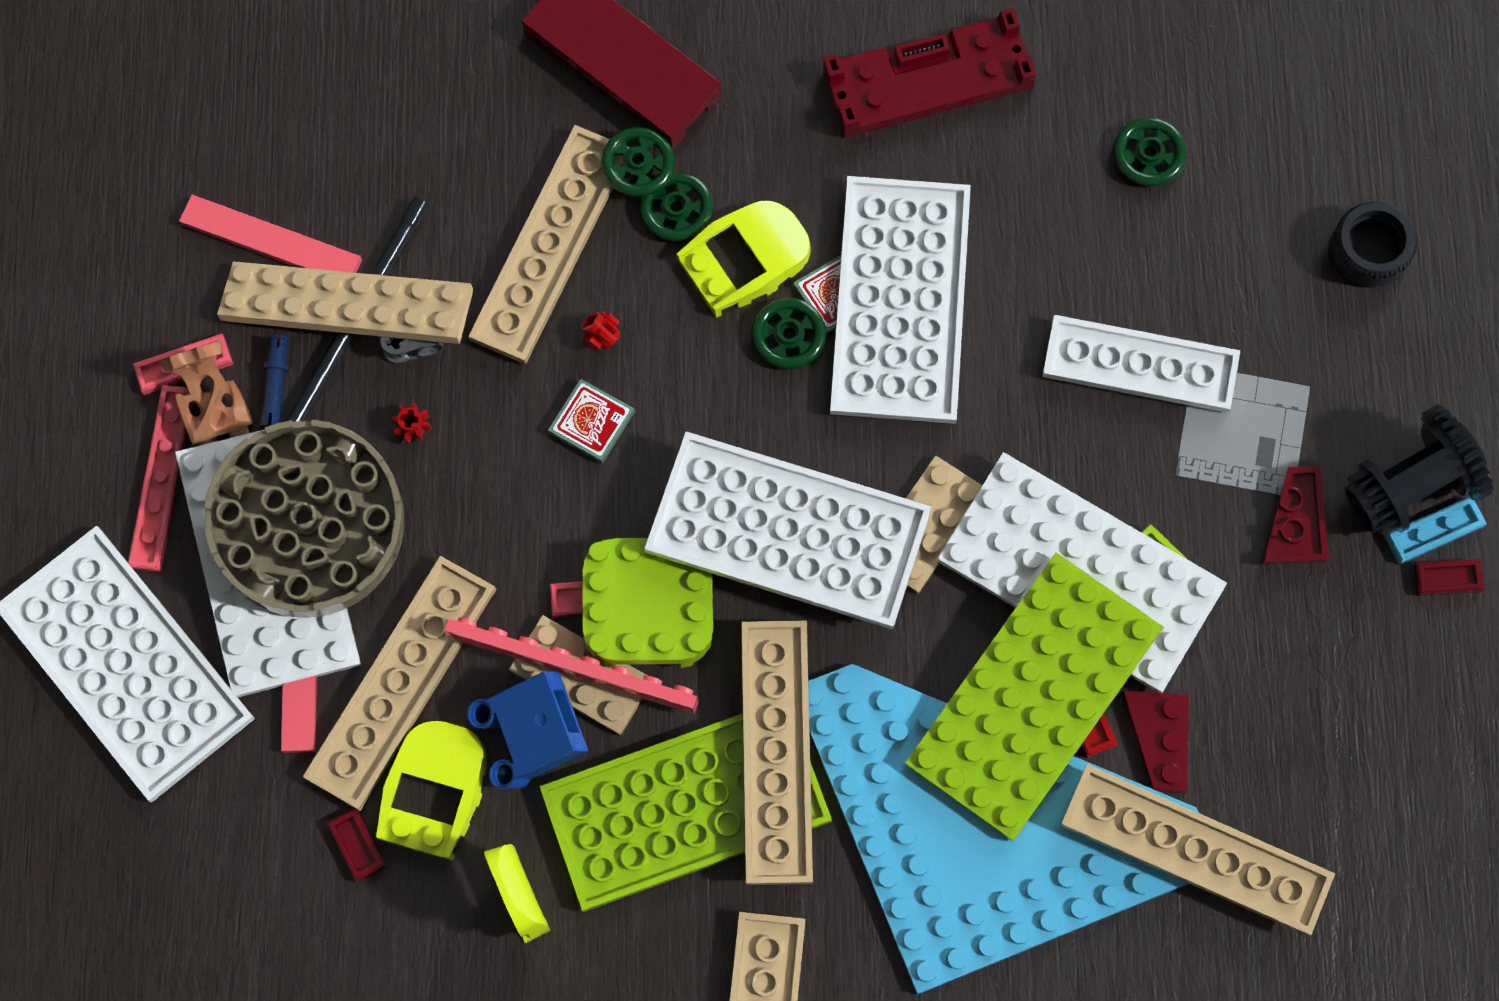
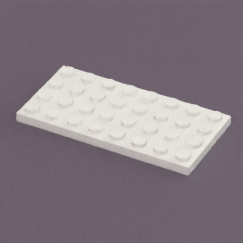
[830,176,971,424]
[176,430,361,697]
[644,432,932,630]
[937,452,1227,694]
[0,526,255,803]

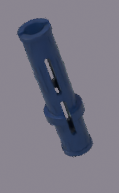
[259,334,289,430]

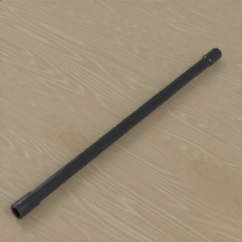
[286,197,430,422]

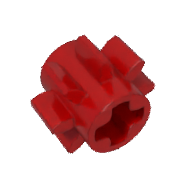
[582,311,620,350]
[391,403,432,444]

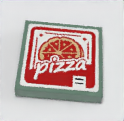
[793,255,841,335]
[548,379,635,464]

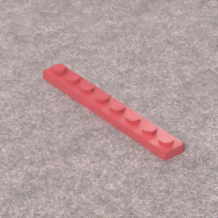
[444,617,698,715]

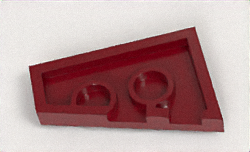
[1262,466,1329,565]
[1122,691,1189,794]

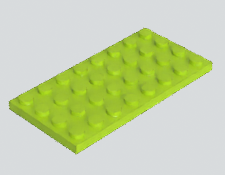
[905,552,1164,842]
[539,714,832,912]

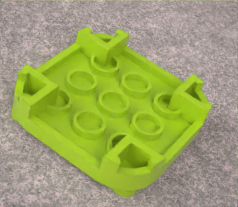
[583,538,713,668]

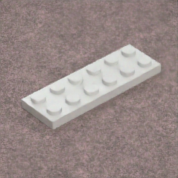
[1042,315,1240,413]

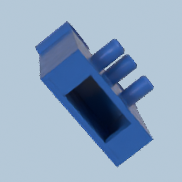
[467,671,588,789]

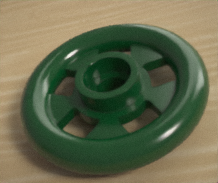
[1113,117,1187,187]
[601,127,675,197]
[640,172,713,242]
[752,298,827,369]

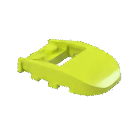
[677,201,811,318]
[376,721,488,861]
[484,844,550,943]

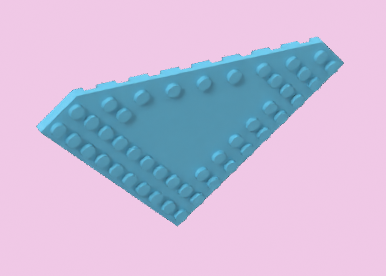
[808,664,1199,995]

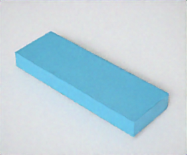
[1384,497,1487,565]

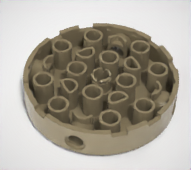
[204,420,404,618]

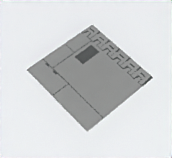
[1176,373,1310,495]

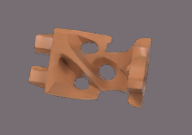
[160,341,253,446]

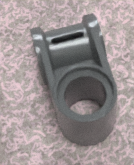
[380,336,444,364]

